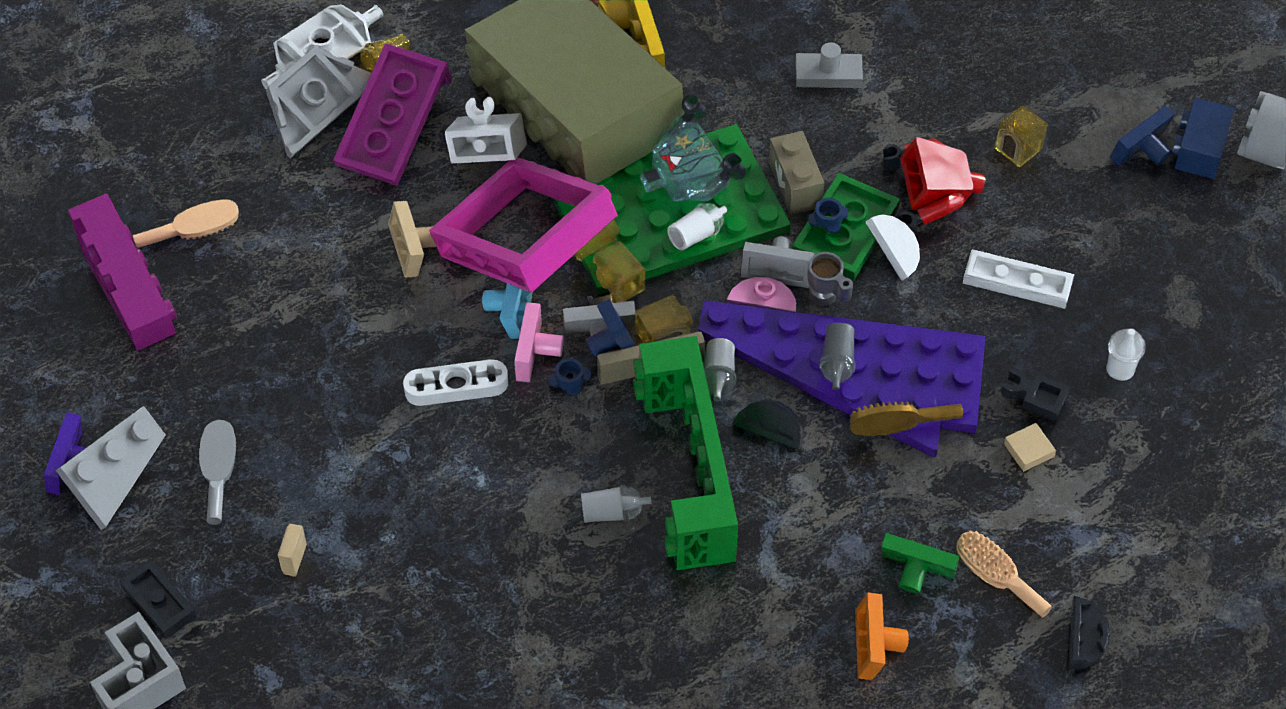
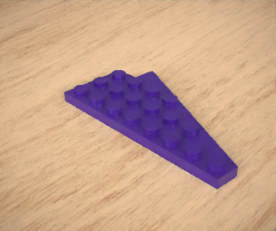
[698,300,985,457]

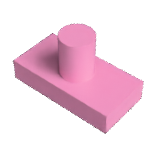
[515,302,563,382]

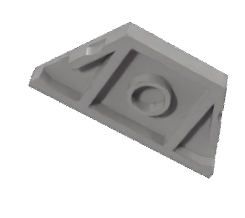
[266,46,371,159]

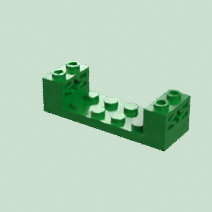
[633,336,738,570]

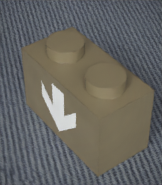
[769,131,824,215]

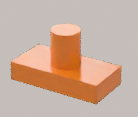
[855,592,909,680]

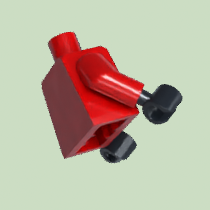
[883,137,985,234]

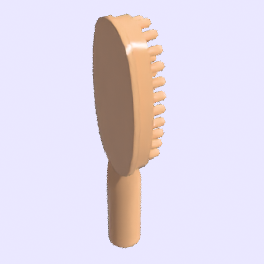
[132,199,239,248]
[956,530,1052,618]

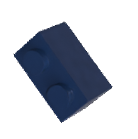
[1171,98,1235,179]

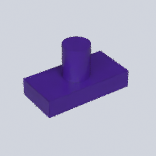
[44,412,85,495]

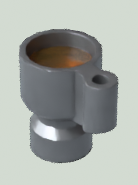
[807,252,853,306]

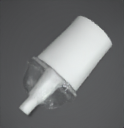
[667,203,727,250]
[1106,329,1146,381]

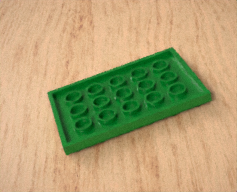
[551,124,791,295]

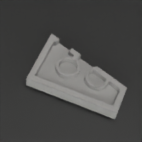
[56,406,166,530]

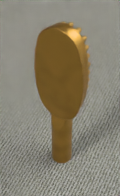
[850,401,963,436]

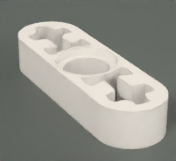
[403,360,508,406]

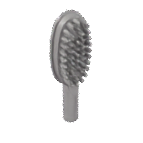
[199,420,236,525]

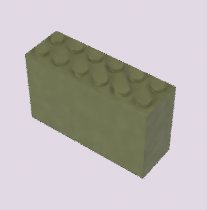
[465,0,686,184]

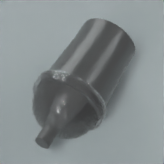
[819,323,856,390]

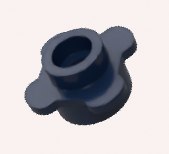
[808,198,849,234]
[549,358,591,396]

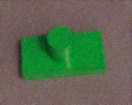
[881,533,959,594]

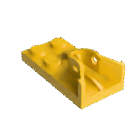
[597,0,665,68]

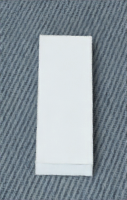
[963,249,1074,309]

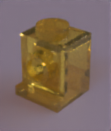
[593,241,645,303]

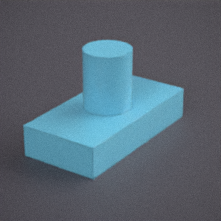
[482,283,533,339]

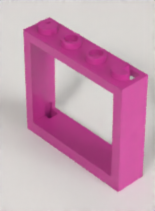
[429,157,617,293]

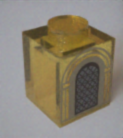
[995,105,1048,167]
[635,294,693,343]

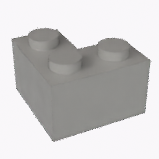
[90,612,186,709]

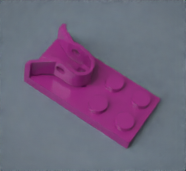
[333,43,452,186]

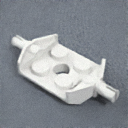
[261,4,383,89]

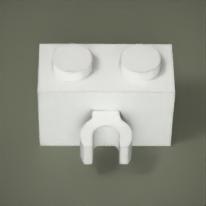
[445,97,527,164]

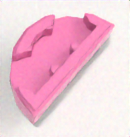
[727,277,796,312]

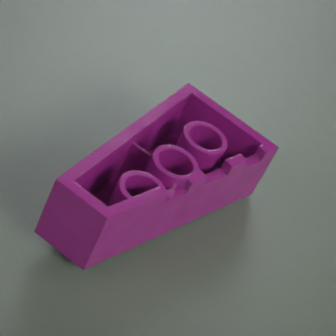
[68,193,177,351]

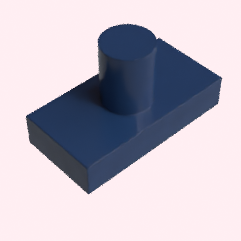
[1110,105,1175,166]
[585,299,637,358]

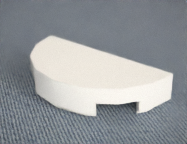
[866,215,920,281]

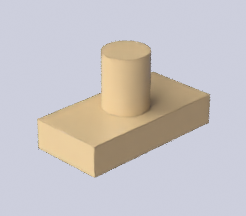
[388,201,436,277]

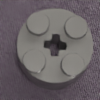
[1237,91,1286,170]

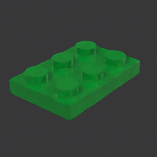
[792,173,900,281]

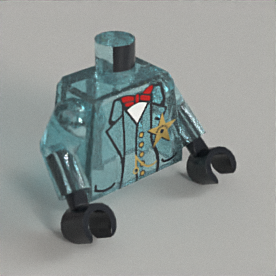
[640,94,746,202]

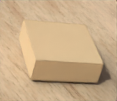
[1004,423,1056,472]
[278,524,307,576]

